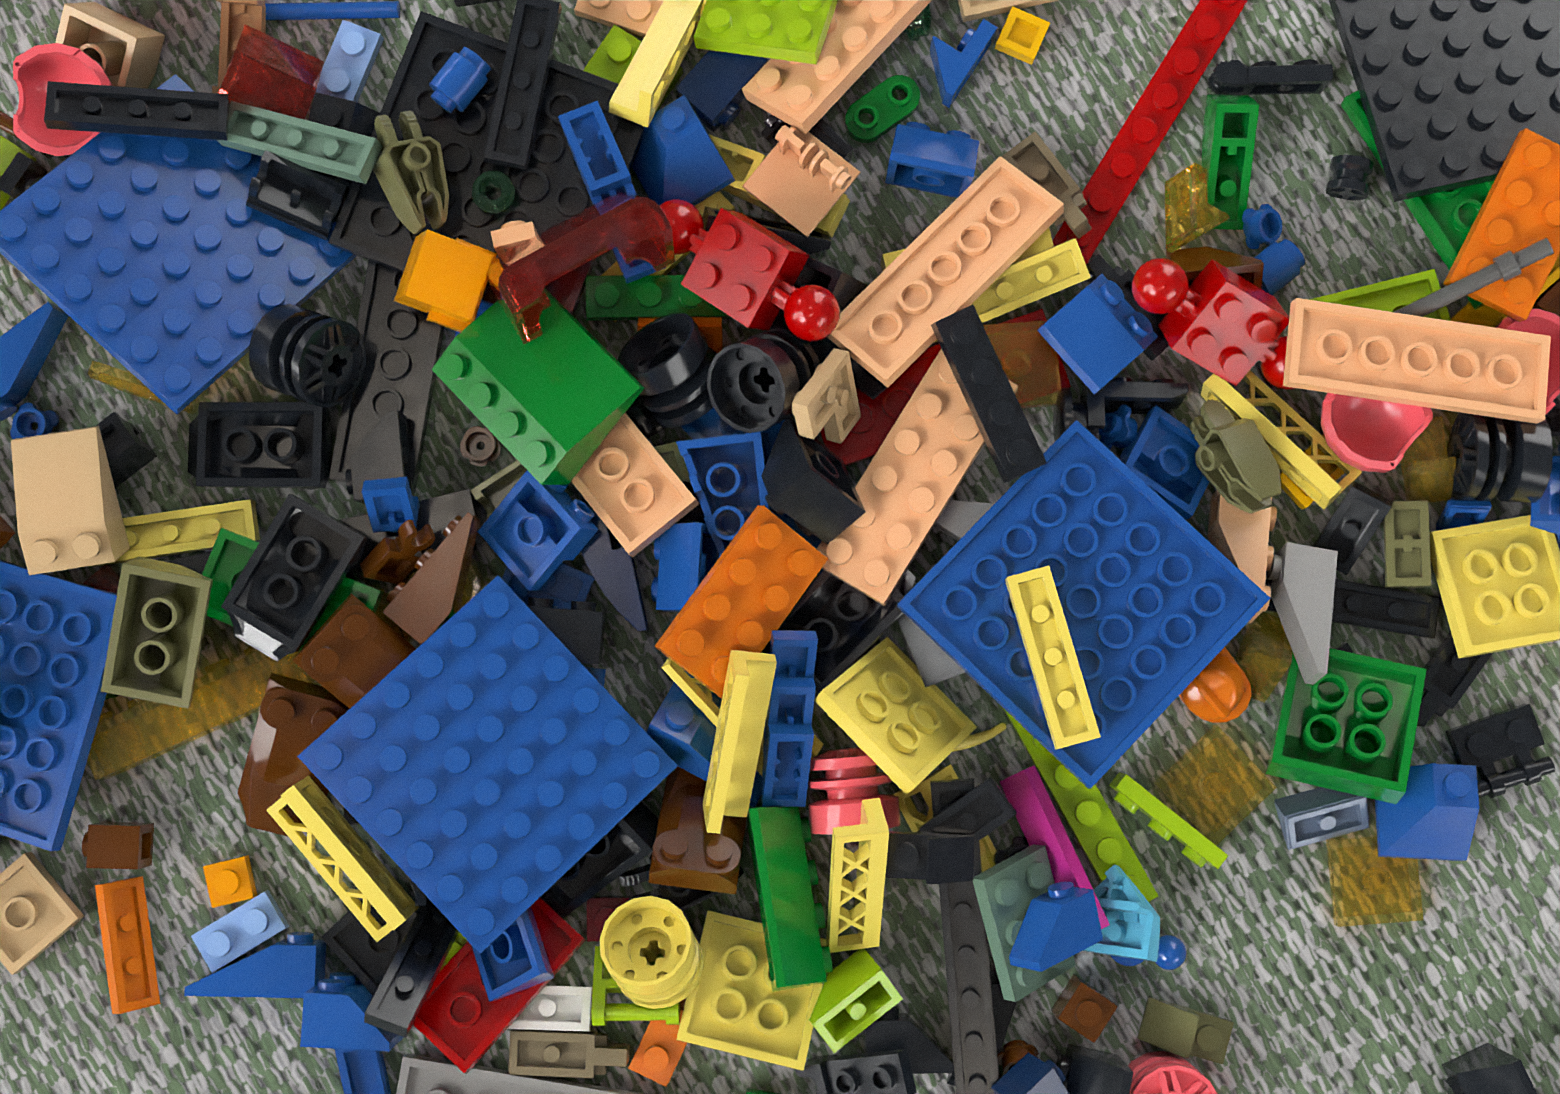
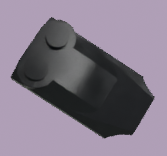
[188,402,333,490]
[221,494,368,662]
[778,569,916,694]

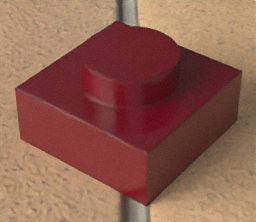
[587,896,630,942]

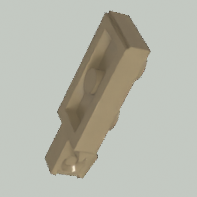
[1001,132,1092,239]
[508,1029,630,1078]

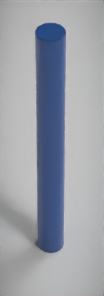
[265,1,400,20]

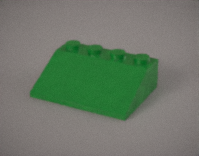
[431,275,644,485]

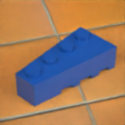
[676,432,778,558]

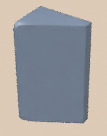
[1274,787,1370,850]

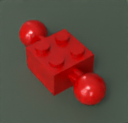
[649,199,840,341]
[1132,258,1295,390]

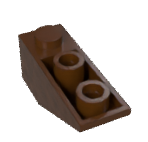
[383,512,480,644]

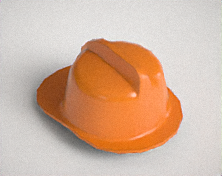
[1179,647,1251,723]

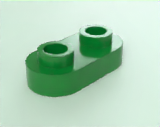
[845,75,920,143]

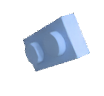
[312,20,384,102]
[191,890,290,973]

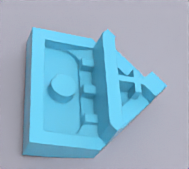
[1083,865,1160,962]

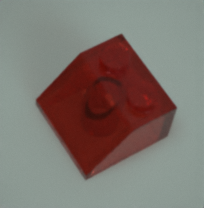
[217,24,324,120]

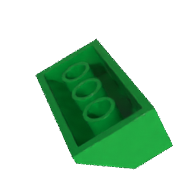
[746,807,833,992]

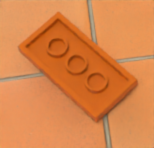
[1443,128,1560,322]
[654,505,828,699]

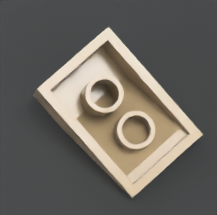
[55,1,165,88]
[11,426,130,575]

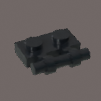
[1445,704,1555,798]

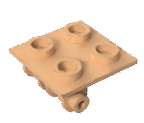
[742,125,861,238]

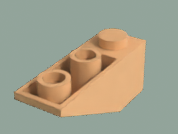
[1207,490,1277,624]

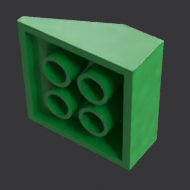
[1266,648,1427,804]

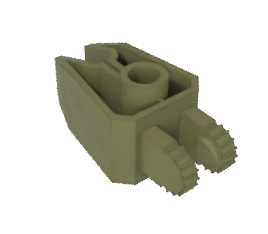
[373,111,449,234]
[1190,399,1282,514]

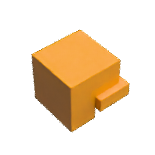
[394,229,497,332]

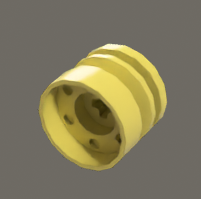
[600,896,703,1009]

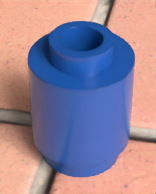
[429,47,491,113]
[1254,239,1305,296]

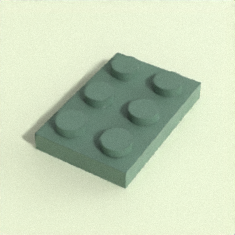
[973,844,1076,1002]

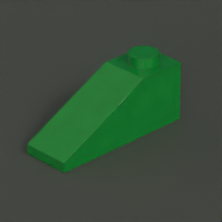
[1201,94,1259,230]

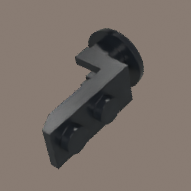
[1053,377,1189,441]

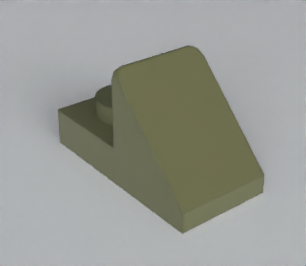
[1137,996,1234,1064]

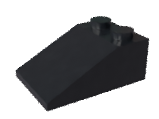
[541,801,659,918]

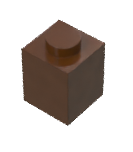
[82,822,154,869]
[1051,974,1118,1043]

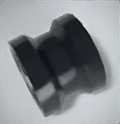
[1326,155,1374,201]

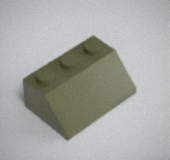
[101,557,213,708]

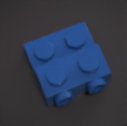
[1119,405,1210,520]
[477,470,599,591]

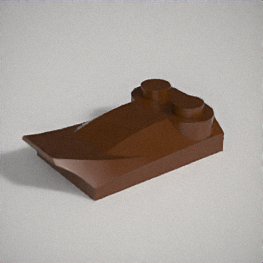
[292,593,416,708]
[237,673,350,836]
[649,767,747,895]

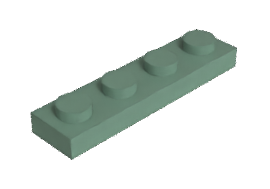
[217,101,383,184]

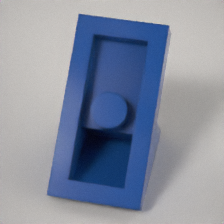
[930,19,998,108]

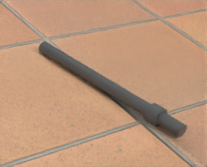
[1394,238,1554,317]

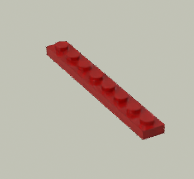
[1052,0,1248,264]

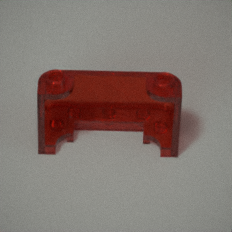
[488,192,675,344]

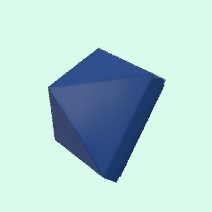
[1436,497,1492,531]

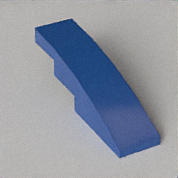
[558,100,666,284]
[761,630,818,807]

